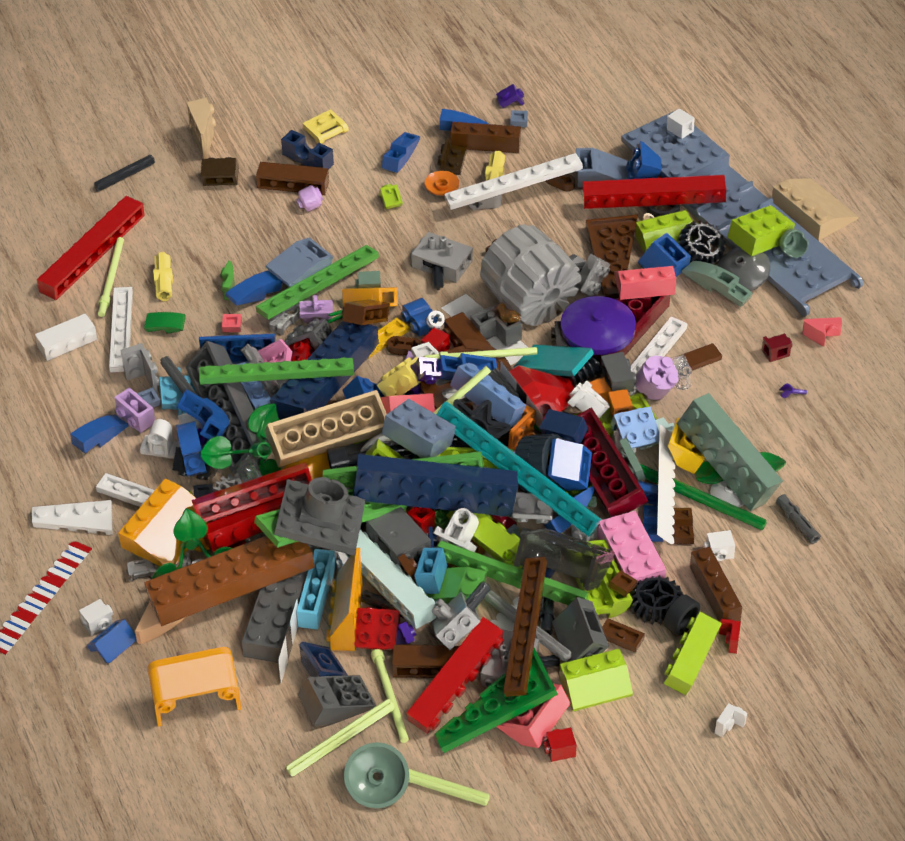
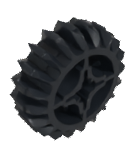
[677,220,726,264]
[630,575,683,626]

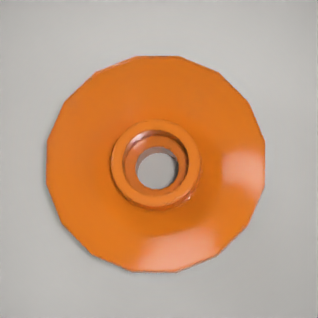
[425,171,459,196]

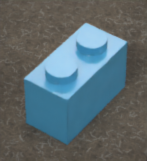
[415,548,447,594]

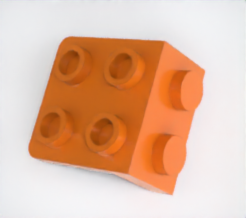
[508,403,536,451]

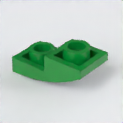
[144,312,186,334]

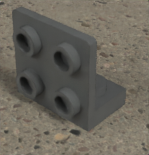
[284,318,332,350]

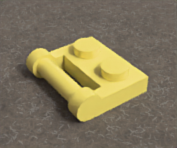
[303,109,348,144]

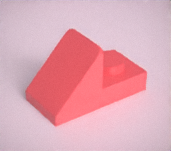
[802,317,842,346]

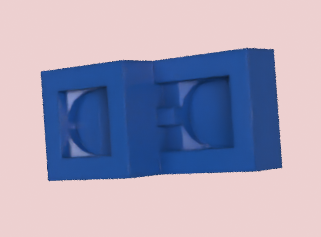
[643,505,663,542]

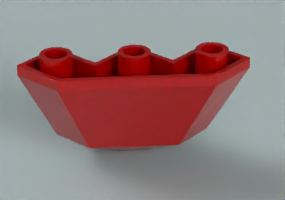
[509,365,574,419]

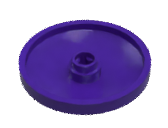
[561,296,636,355]

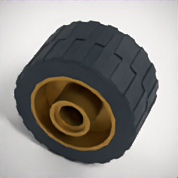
[515,434,564,493]

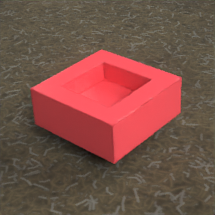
[222,314,242,332]

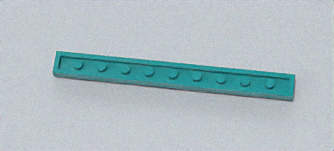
[436,402,601,537]

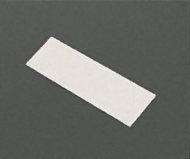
[442,294,528,365]

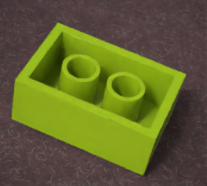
[727,205,795,256]

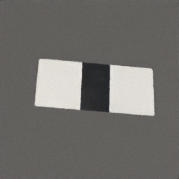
[500,362,543,427]
[278,599,298,683]

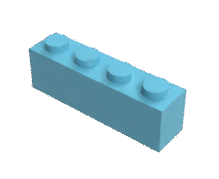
[297,549,336,630]

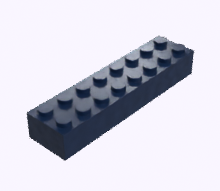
[270,321,379,420]
[353,454,518,517]

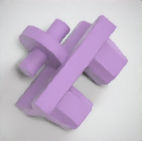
[299,295,333,323]

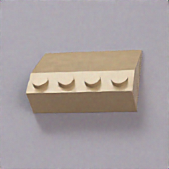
[772,178,859,241]

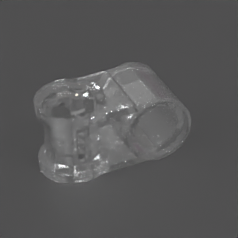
[671,355,692,390]

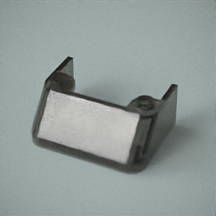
[514,529,615,591]

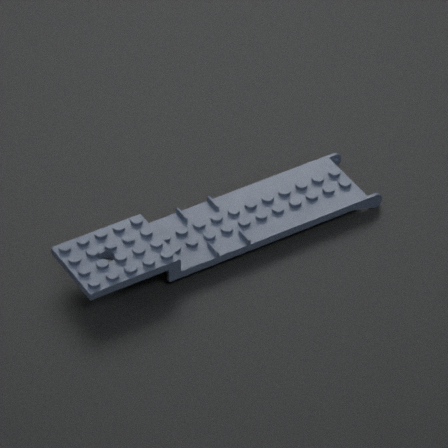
[621,110,863,317]

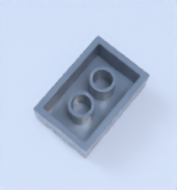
[382,398,456,458]

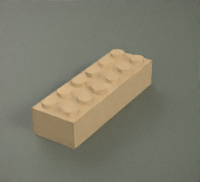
[265,390,387,467]

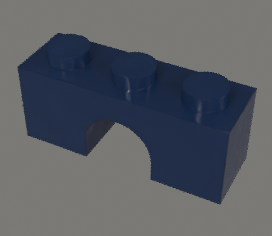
[281,130,334,169]

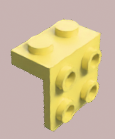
[377,357,420,397]

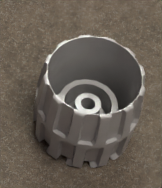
[480,224,581,326]

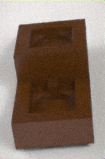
[672,508,694,544]

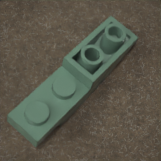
[682,261,753,307]

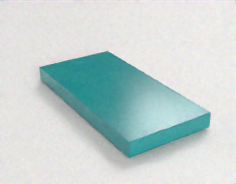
[514,345,594,377]

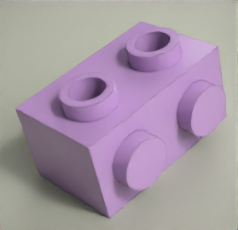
[115,387,155,433]

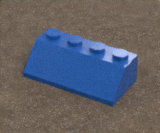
[199,333,276,364]

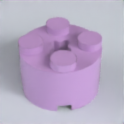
[635,356,679,400]

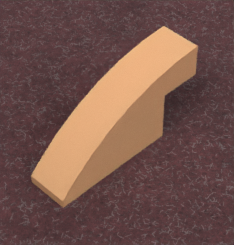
[135,602,184,644]

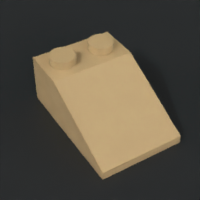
[187,98,216,159]

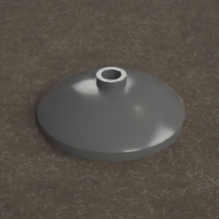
[717,247,771,291]

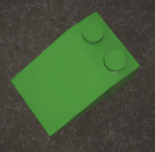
[425,567,486,610]

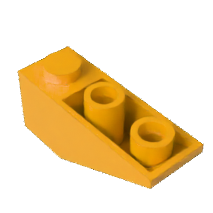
[342,287,398,307]

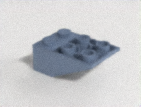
[576,148,628,187]
[265,237,333,287]

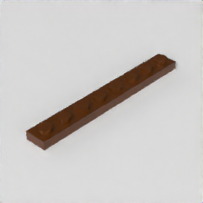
[503,557,547,697]

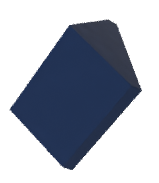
[299,642,348,677]

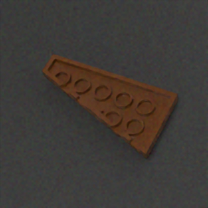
[585,215,638,299]

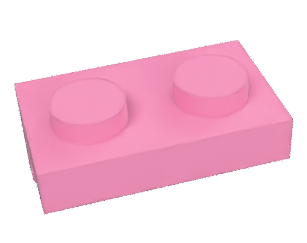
[258,339,292,363]

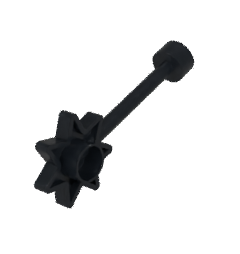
[327,399,511,469]

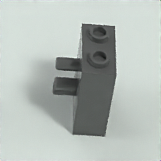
[366,507,431,567]
[552,597,609,662]

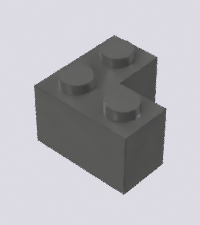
[470,302,522,346]

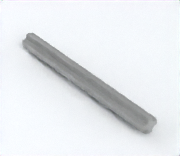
[485,590,571,662]

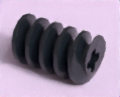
[560,355,601,388]

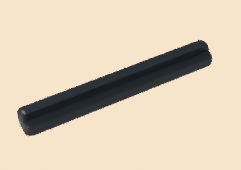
[94,155,155,191]

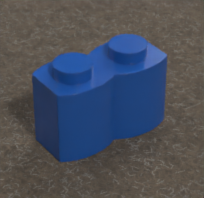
[401,298,440,337]

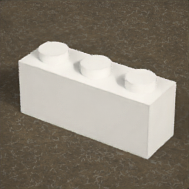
[35,313,97,361]

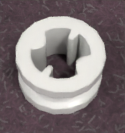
[426,311,445,329]

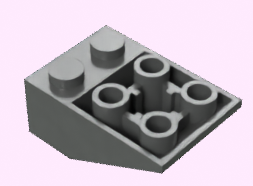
[298,675,376,726]

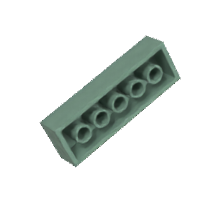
[677,393,783,511]

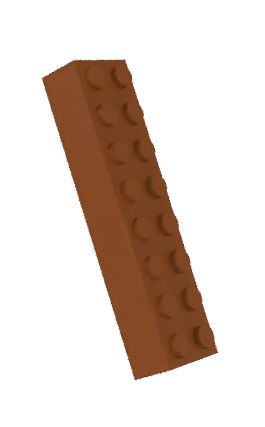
[144,536,315,627]

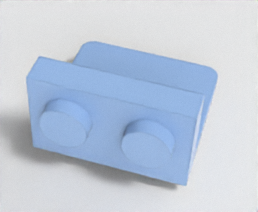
[610,407,659,449]

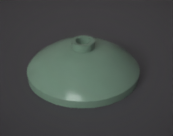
[344,742,409,808]

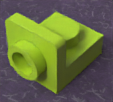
[379,184,403,210]

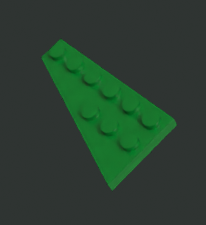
[435,648,558,753]

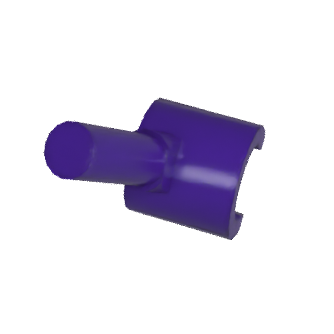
[779,383,807,398]

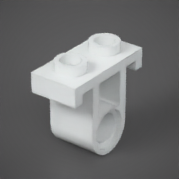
[568,381,609,418]
[140,419,180,459]
[434,508,479,552]

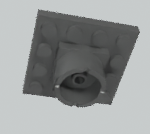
[274,477,366,556]

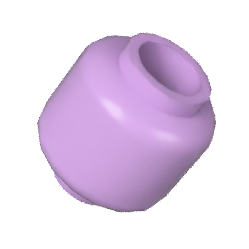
[296,185,324,212]

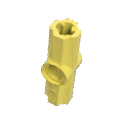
[485,151,505,181]
[153,252,173,301]

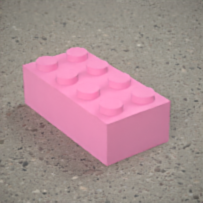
[597,511,666,585]

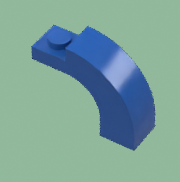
[177,389,229,440]
[176,421,207,477]

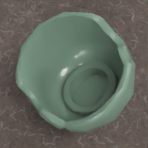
[780,229,809,258]

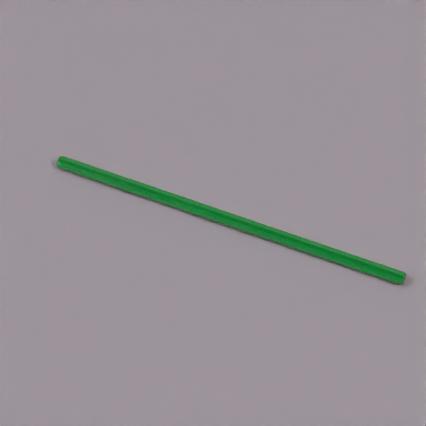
[534,424,767,530]

